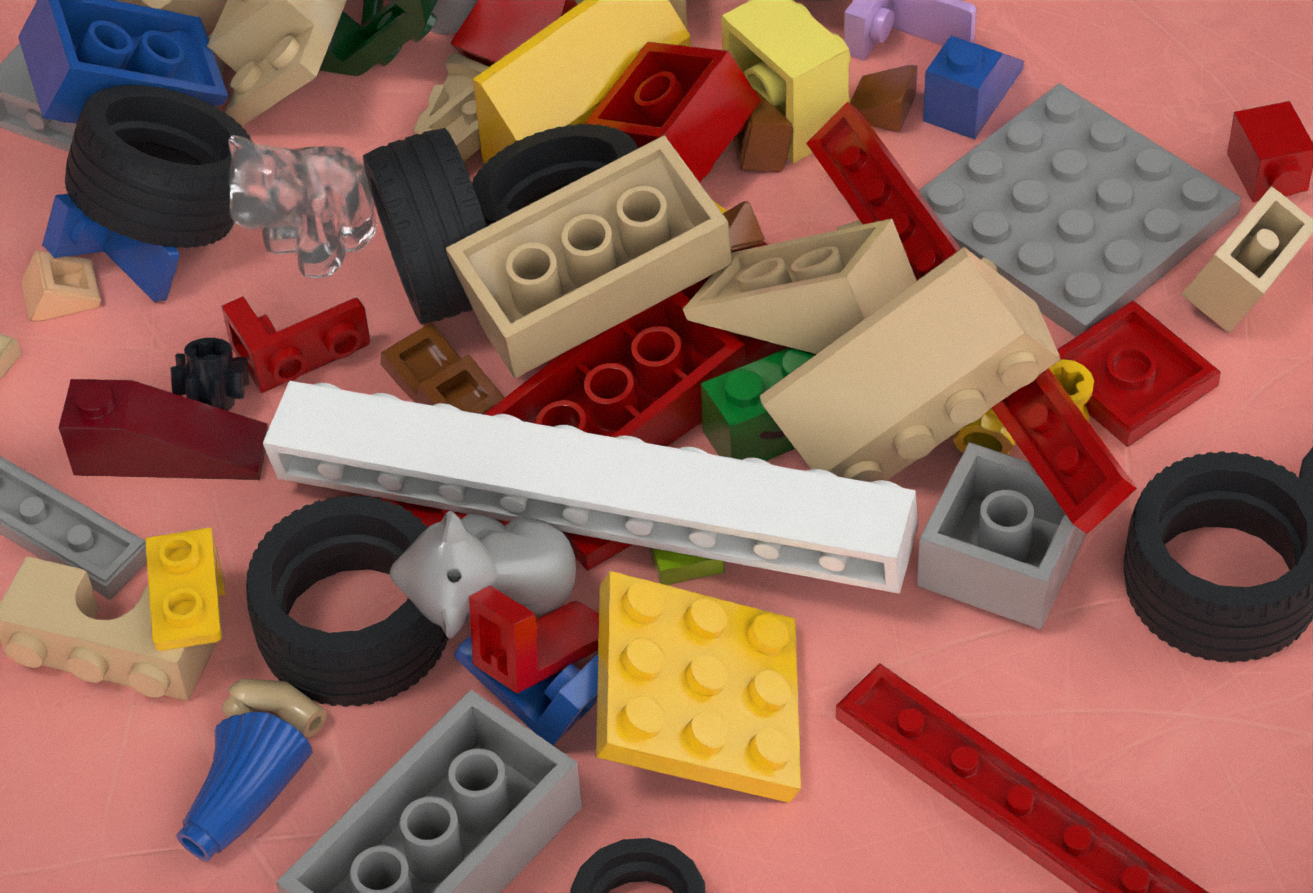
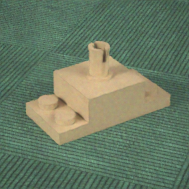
[207,0,347,127]

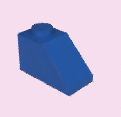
[923,36,1024,140]

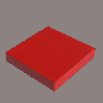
[1057,300,1221,447]

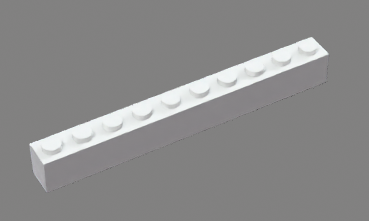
[263,381,918,594]

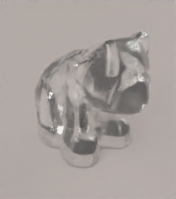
[228,135,377,278]

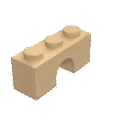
[0,556,217,701]

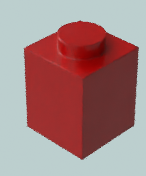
[1227,101,1313,202]

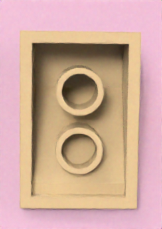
[683,219,916,354]

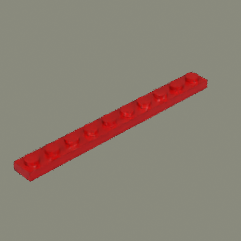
[806,102,1137,534]

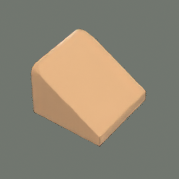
[22,251,101,321]

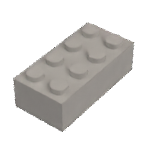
[276,690,582,893]

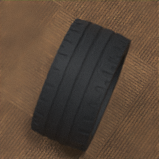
[65,85,255,248]
[472,124,638,226]
[363,128,487,324]
[1124,451,1313,663]
[246,495,448,707]

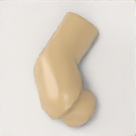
[222,678,327,738]

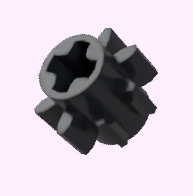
[170,338,249,411]

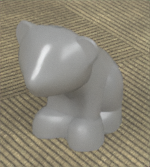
[390,511,577,639]

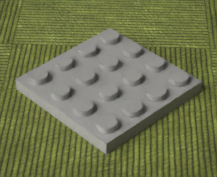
[918,83,1241,337]

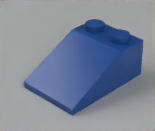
[18,0,229,124]

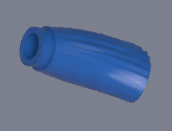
[176,712,313,861]

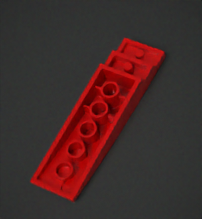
[376,241,789,527]

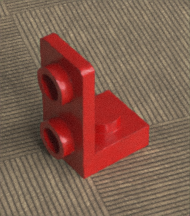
[221,296,371,393]
[469,585,599,694]

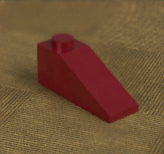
[58,379,268,480]

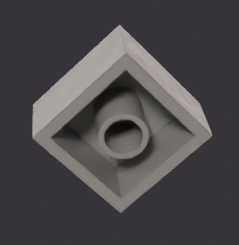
[917,442,1086,630]

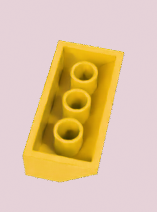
[473,0,691,164]

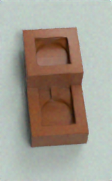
[380,323,505,414]

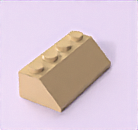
[446,135,732,379]
[760,247,1061,482]

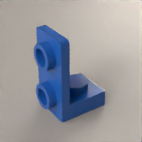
[42,194,179,302]
[454,635,598,746]

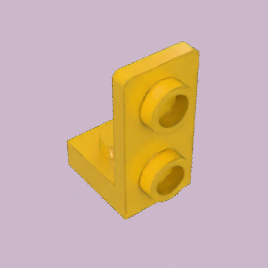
[145,527,226,651]

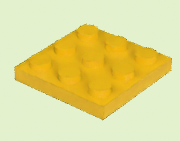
[596,571,801,803]

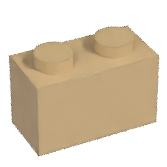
[1181,186,1313,333]

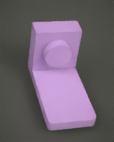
[844,0,977,61]

